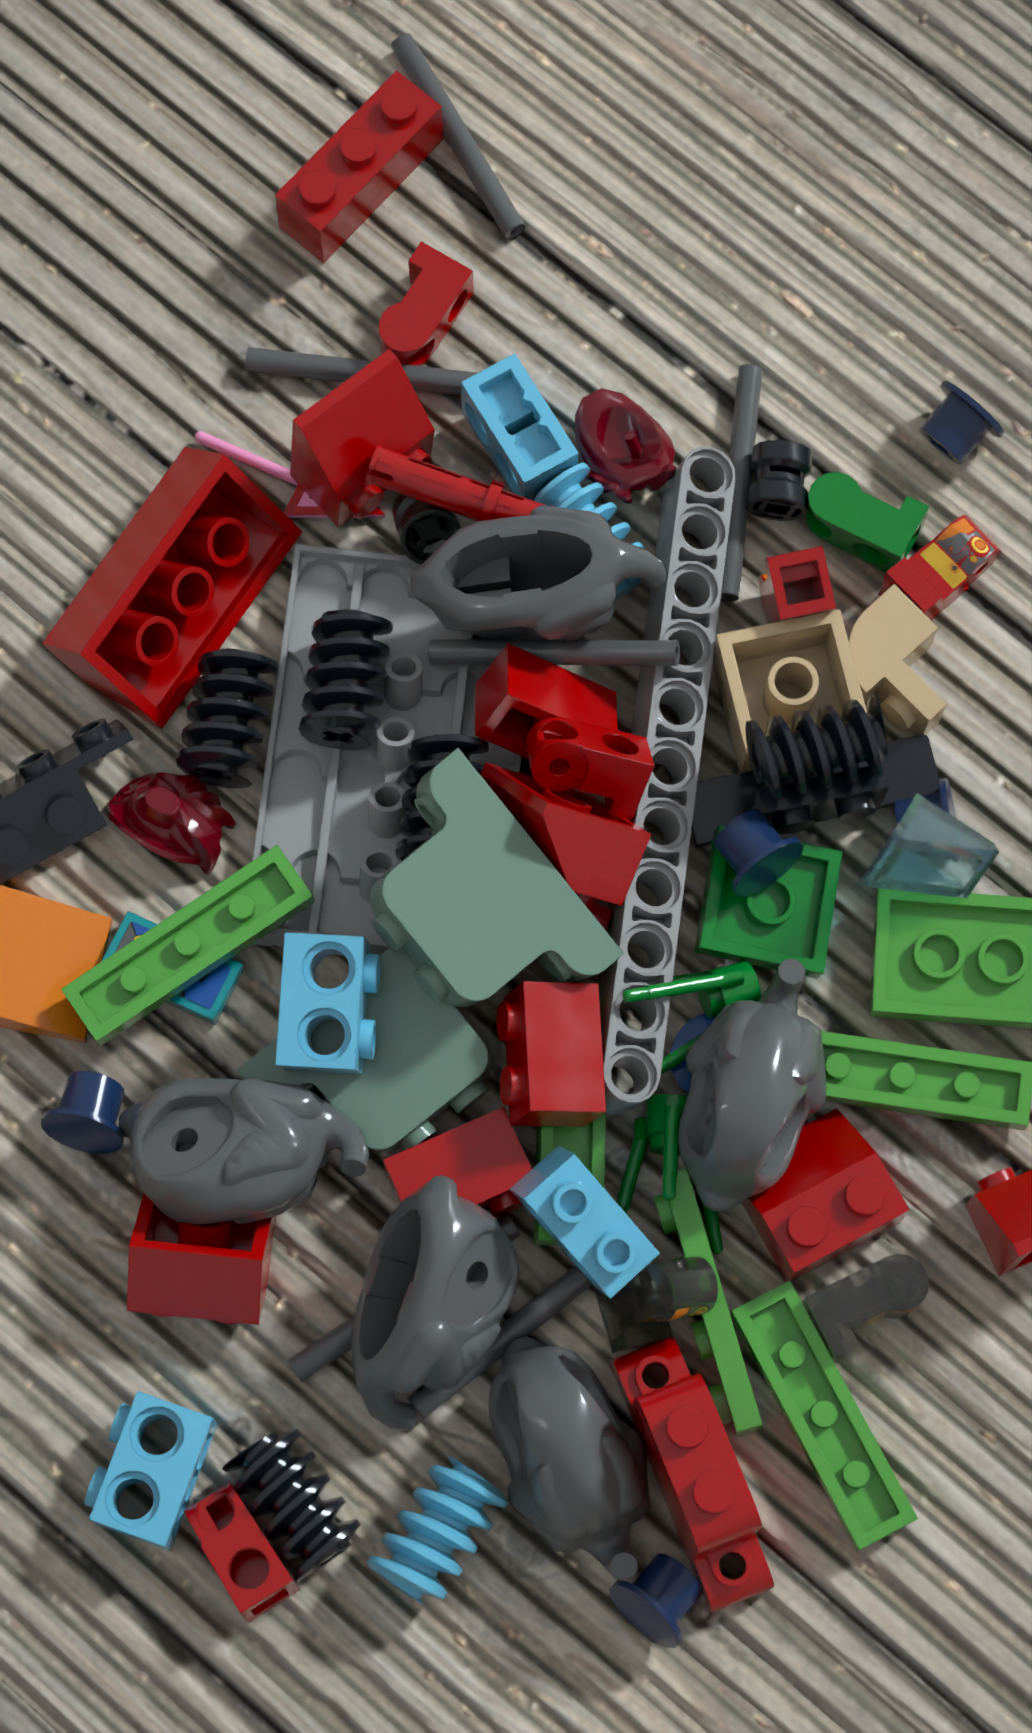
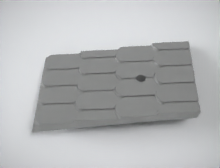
[252,544,522,955]

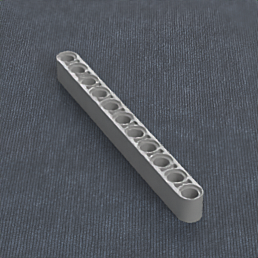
[598,446,735,1115]

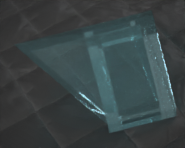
[854,793,1000,898]

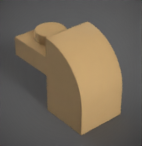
[849,584,947,735]

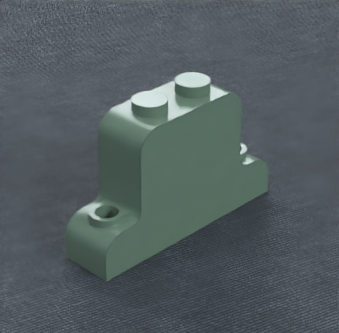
[370,748,624,1007]
[237,948,492,1153]

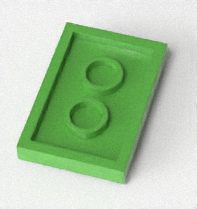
[870,886,1032,1029]

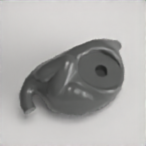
[410,505,667,641]
[678,959,827,1213]
[119,1078,369,1225]
[351,1175,520,1431]
[488,1336,650,1581]

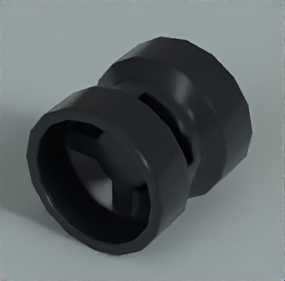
[746,440,813,521]

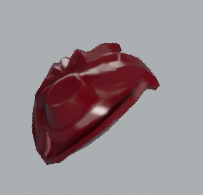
[574,388,677,504]
[107,772,236,875]

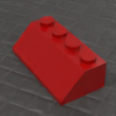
[42,447,302,729]

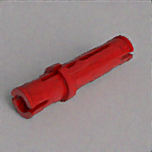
[365,444,555,522]

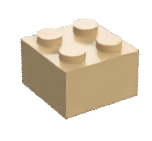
[712,609,866,773]

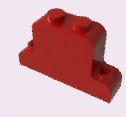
[610,1336,774,1614]

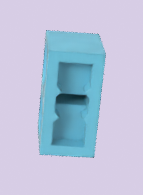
[461,353,579,500]
[275,932,381,1074]
[510,1145,660,1299]
[84,1391,218,1552]

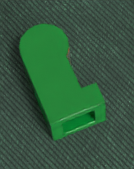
[805,472,929,573]

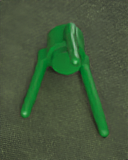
[622,960,762,1074]
[616,1094,723,1254]

